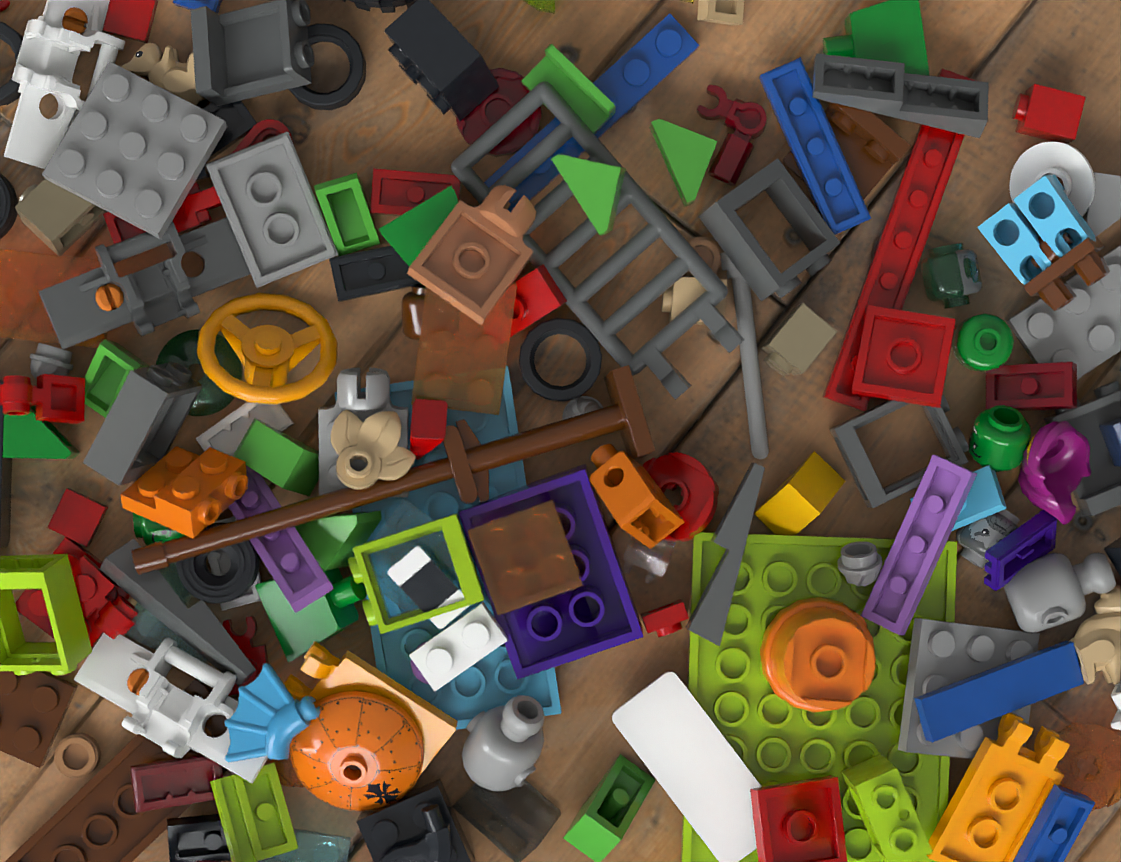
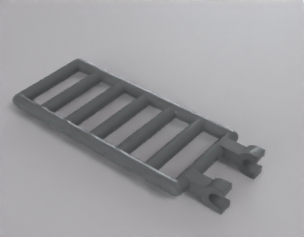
[451,81,745,400]

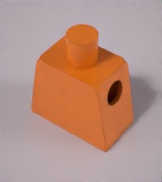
[589,444,685,549]

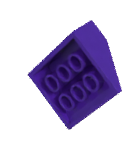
[458,464,644,680]

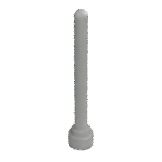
[720,252,769,460]

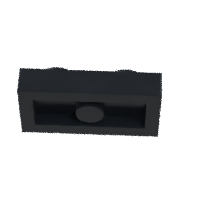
[167,814,231,862]

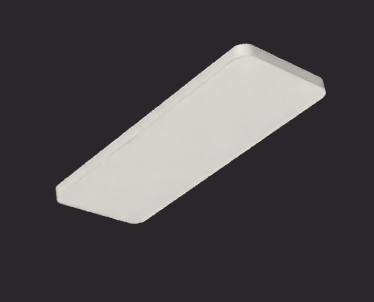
[612,671,762,862]

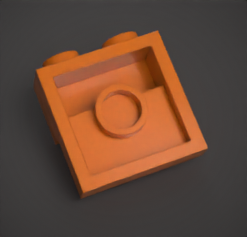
[121,446,248,539]

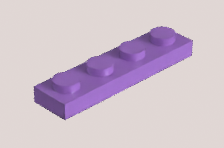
[861,454,977,635]
[229,466,334,613]

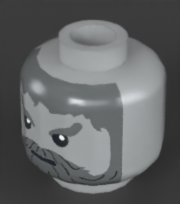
[956,509,1020,569]

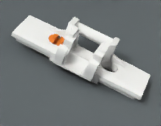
[3,0,125,169]
[74,632,268,783]

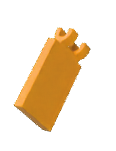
[283,641,458,775]
[927,712,1070,862]

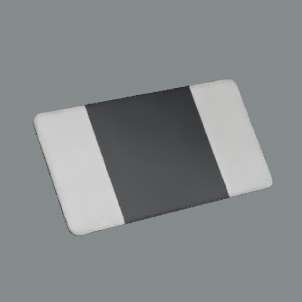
[387,547,468,629]

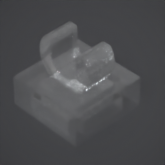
[622,535,676,584]

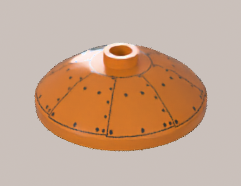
[290,691,424,811]

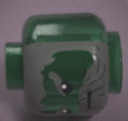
[920,243,982,309]

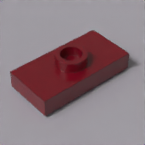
[130,755,223,812]

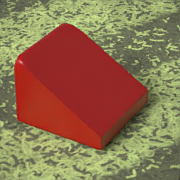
[410,399,448,460]

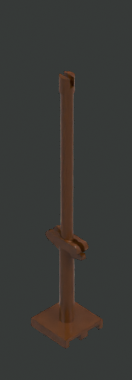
[131,365,655,575]

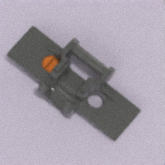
[38,217,250,350]

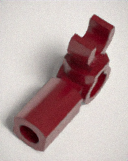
[697,85,767,186]

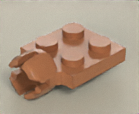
[407,185,536,325]

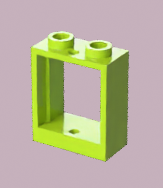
[348,513,485,634]
[0,554,92,675]
[841,754,933,862]

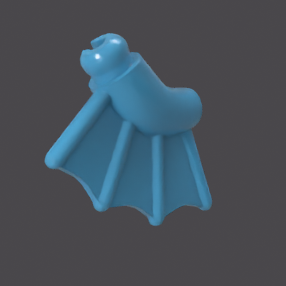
[225,663,321,762]

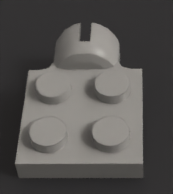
[318,367,409,497]

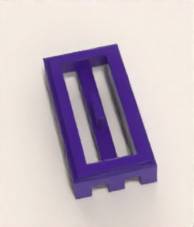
[984,510,1057,591]

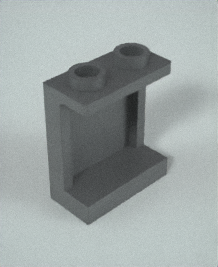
[190,0,314,106]
[1044,381,1121,516]

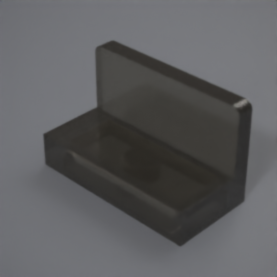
[452,780,561,862]

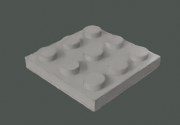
[42,61,227,239]
[898,618,1040,759]

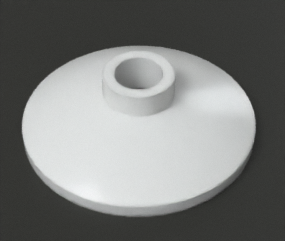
[1010,142,1095,217]

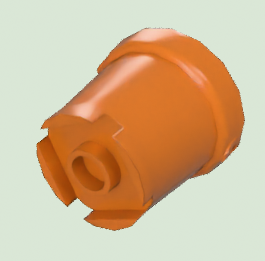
[760,597,876,713]

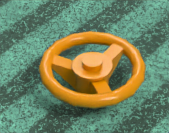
[197,293,338,405]

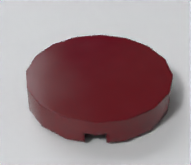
[456,68,542,157]

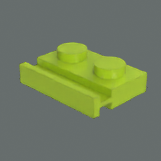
[210,762,299,862]

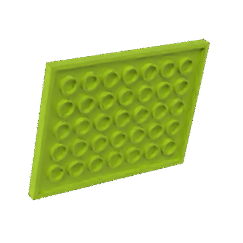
[681,532,957,862]

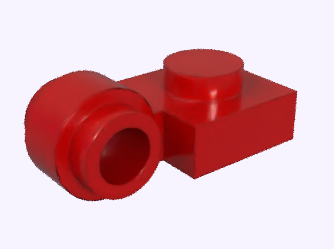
[0,374,85,424]
[71,555,139,639]

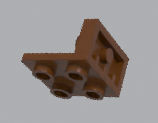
[783,103,911,200]

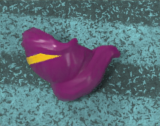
[1018,421,1091,525]

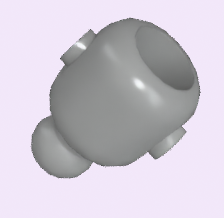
[1003,552,1116,633]
[462,695,545,791]

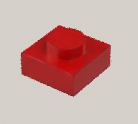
[640,599,689,637]

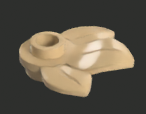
[331,410,416,489]

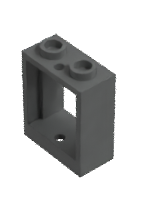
[699,158,840,302]
[83,361,203,486]
[829,394,969,508]

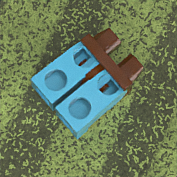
[977,175,1110,311]

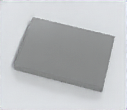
[205,132,338,288]

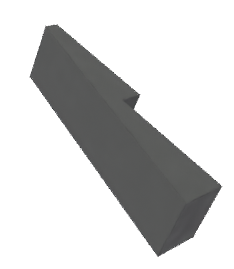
[812,53,989,138]
[686,462,765,646]
[99,538,256,686]

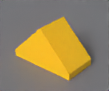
[753,451,846,536]

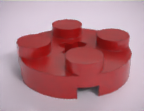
[642,452,719,542]

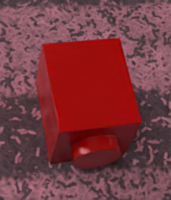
[1012,84,1086,144]

